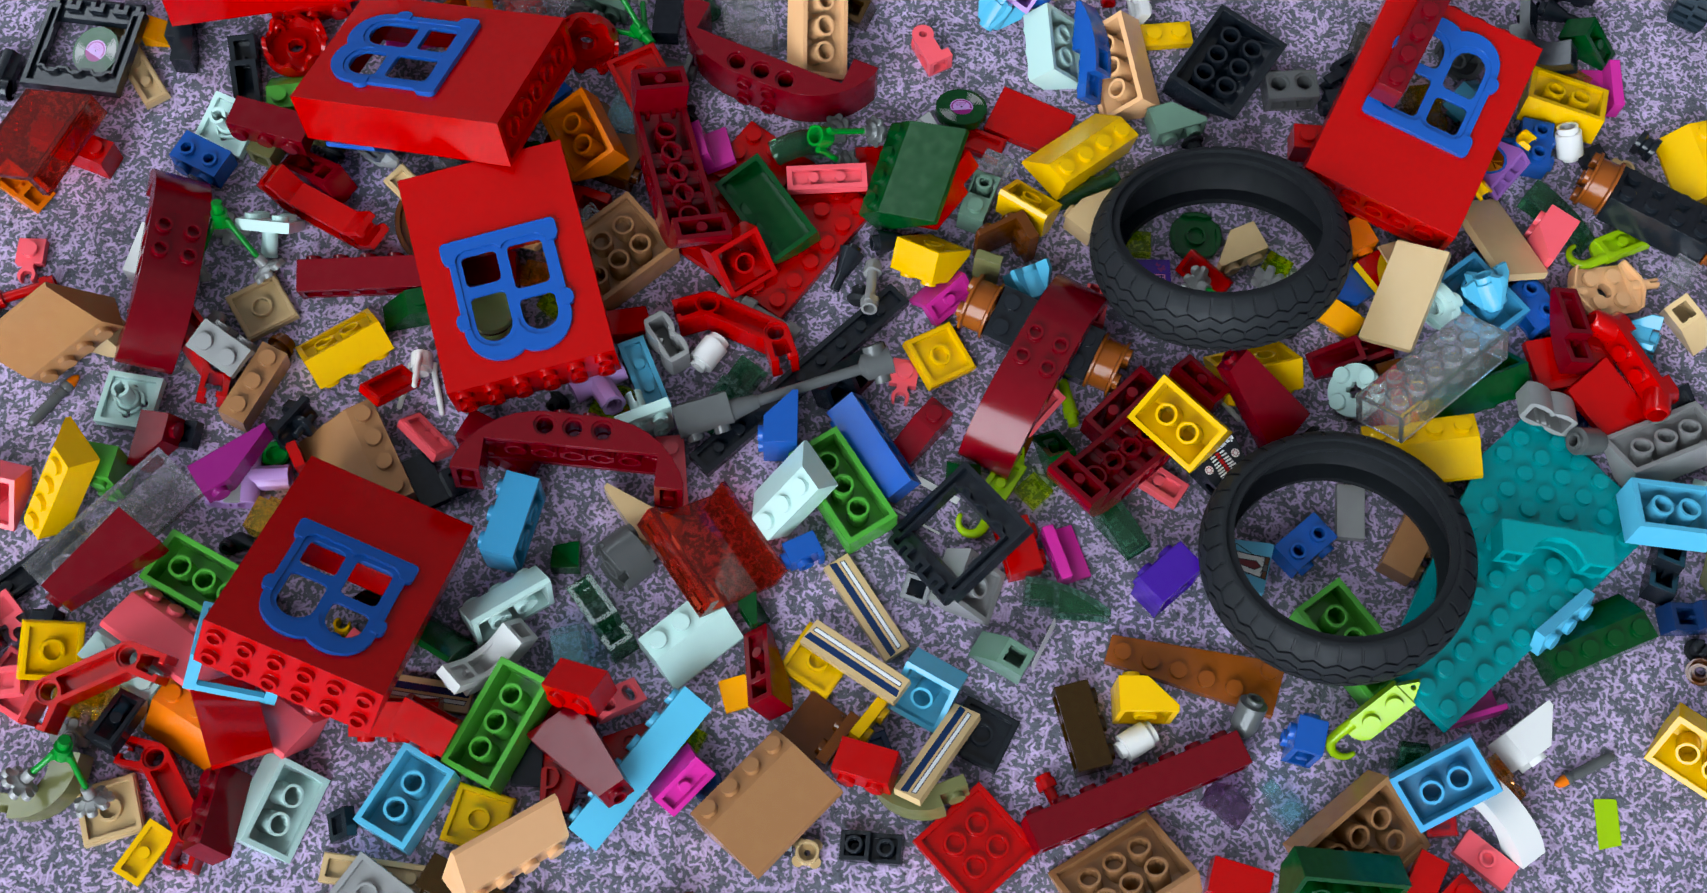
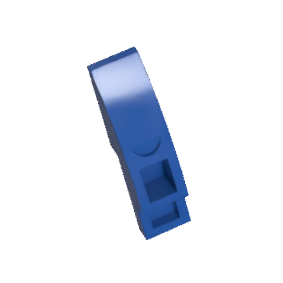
[1072,0,1111,105]

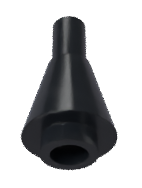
[1536,0,1580,23]
[869,229,919,256]
[829,243,864,292]

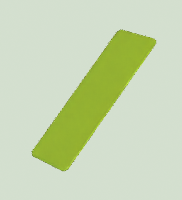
[1593,799,1622,850]

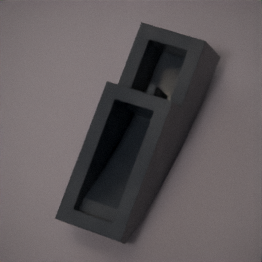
[652,0,684,45]
[164,17,199,74]
[227,33,263,102]
[811,341,886,410]
[1639,546,1687,606]

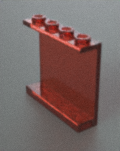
[0,89,108,196]
[637,481,788,618]

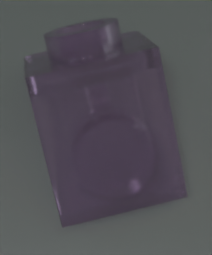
[1199,782,1253,831]

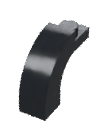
[1509,0,1578,75]

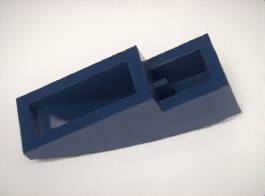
[1655,600,1707,636]

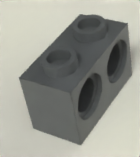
[1260,68,1320,111]

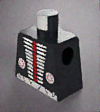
[1185,434,1245,496]

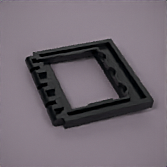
[20,0,149,98]
[888,461,1034,606]

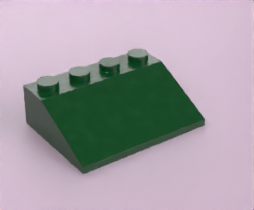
[859,120,969,230]

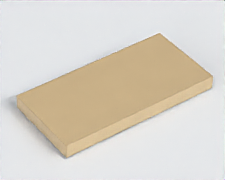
[1462,199,1549,281]
[1358,240,1451,354]

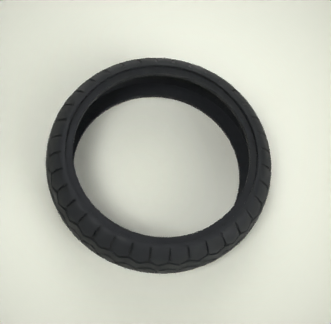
[1089,146,1353,351]
[1198,431,1478,686]

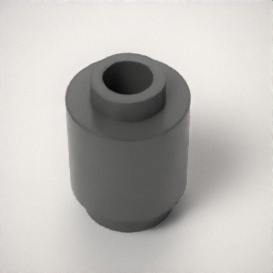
[1565,427,1608,456]
[1230,693,1268,739]

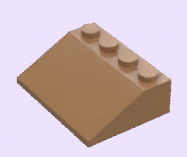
[542,191,680,311]
[0,282,124,383]
[298,399,419,502]
[690,729,844,879]
[1282,770,1431,869]
[1048,811,1203,893]

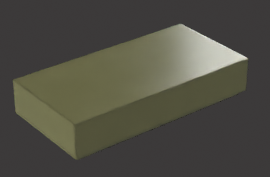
[971,249,1004,284]

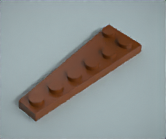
[1103,635,1284,719]

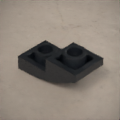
[839,829,905,867]

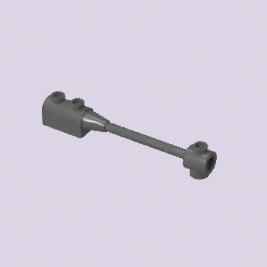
[671,342,896,443]

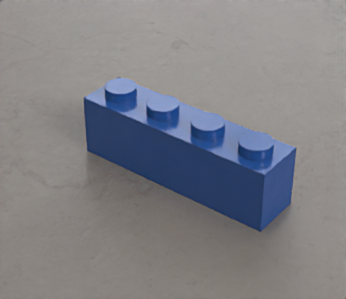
[827,392,921,503]

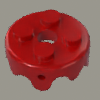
[565,12,620,75]
[261,14,329,77]

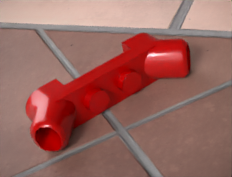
[1587,309,1679,422]

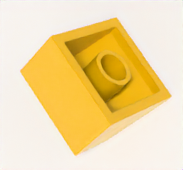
[996,179,1063,237]
[890,234,971,287]
[1110,671,1180,724]

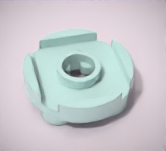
[1425,281,1463,330]
[1328,363,1384,419]

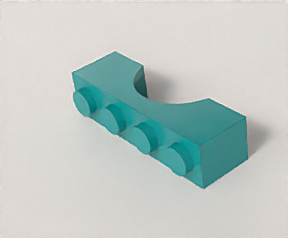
[1491,518,1615,578]

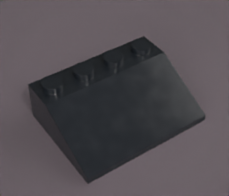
[1162,4,1287,121]

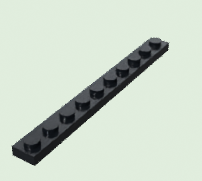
[689,283,909,478]

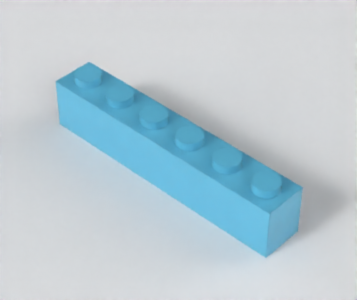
[567,686,712,851]

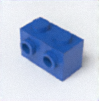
[1515,117,1556,180]
[169,130,238,189]
[1509,280,1550,340]
[1272,512,1338,579]
[1279,713,1329,768]

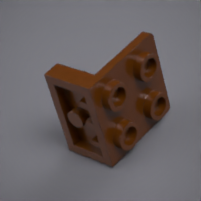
[972,209,1039,263]
[780,691,861,772]

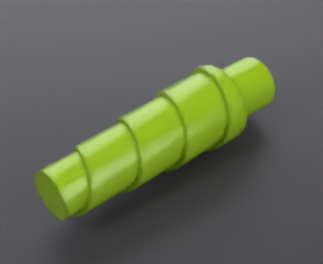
[1058,379,1079,428]

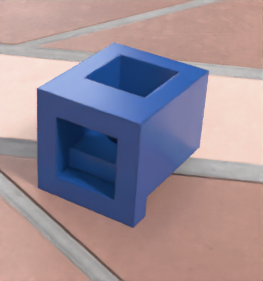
[779,530,825,572]

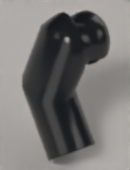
[219,532,257,555]

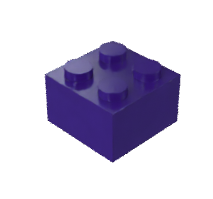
[1130,541,1200,618]

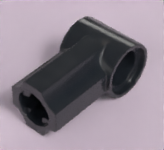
[0,48,25,102]

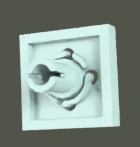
[195,91,250,160]
[235,211,306,258]
[93,370,167,431]
[614,389,675,436]

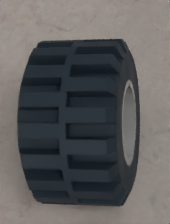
[1667,0,1707,34]

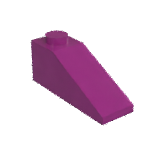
[187,423,274,503]

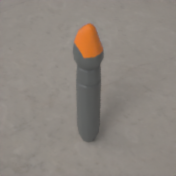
[28,375,80,426]
[1554,753,1615,788]

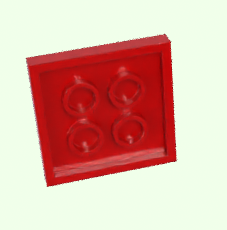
[912,782,1034,893]

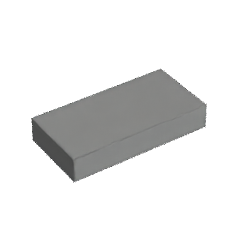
[1335,484,1365,542]

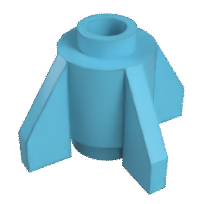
[978,0,1025,31]
[1002,258,1052,300]
[1461,262,1509,312]
[1631,314,1664,362]

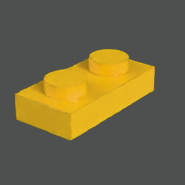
[1140,21,1193,51]
[848,696,890,742]
[112,818,173,887]

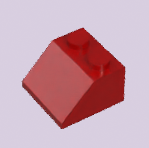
[699,221,778,300]

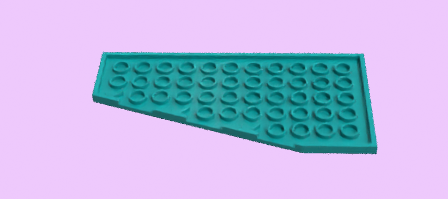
[1391,419,1639,733]

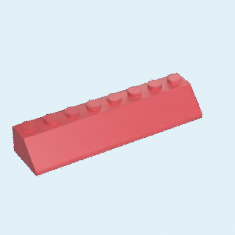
[99,587,330,759]

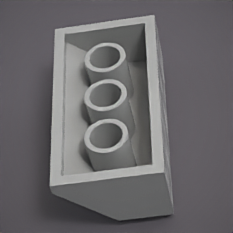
[1604,401,1707,487]

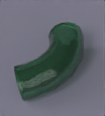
[768,129,832,166]

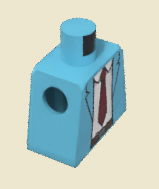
[1235,539,1274,597]

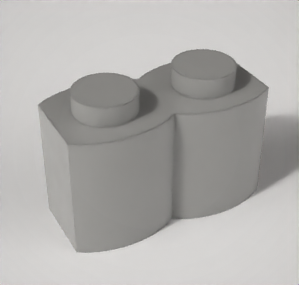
[644,310,691,376]
[1515,381,1578,436]

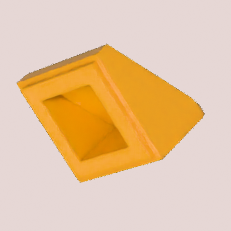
[142,15,170,47]
[718,674,749,714]

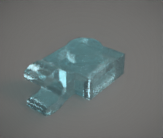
[1259,779,1312,834]

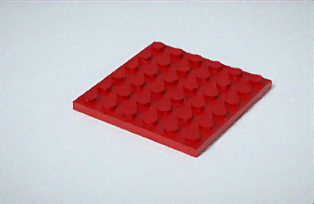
[679,121,867,320]

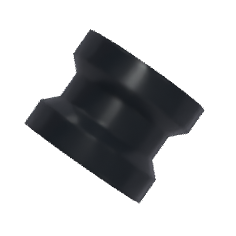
[1628,130,1663,163]

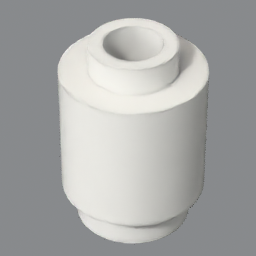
[1554,122,1584,163]
[690,332,729,373]
[1113,721,1159,762]

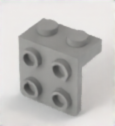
[185,318,259,379]

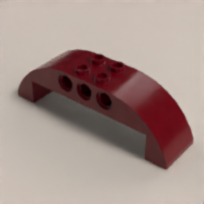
[684,0,878,122]
[631,66,733,249]
[114,168,212,374]
[958,273,1109,480]
[1047,354,1231,517]
[449,409,684,510]

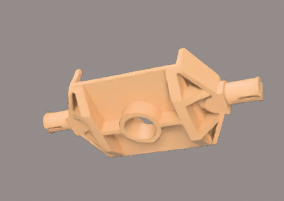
[1567,260,1660,315]

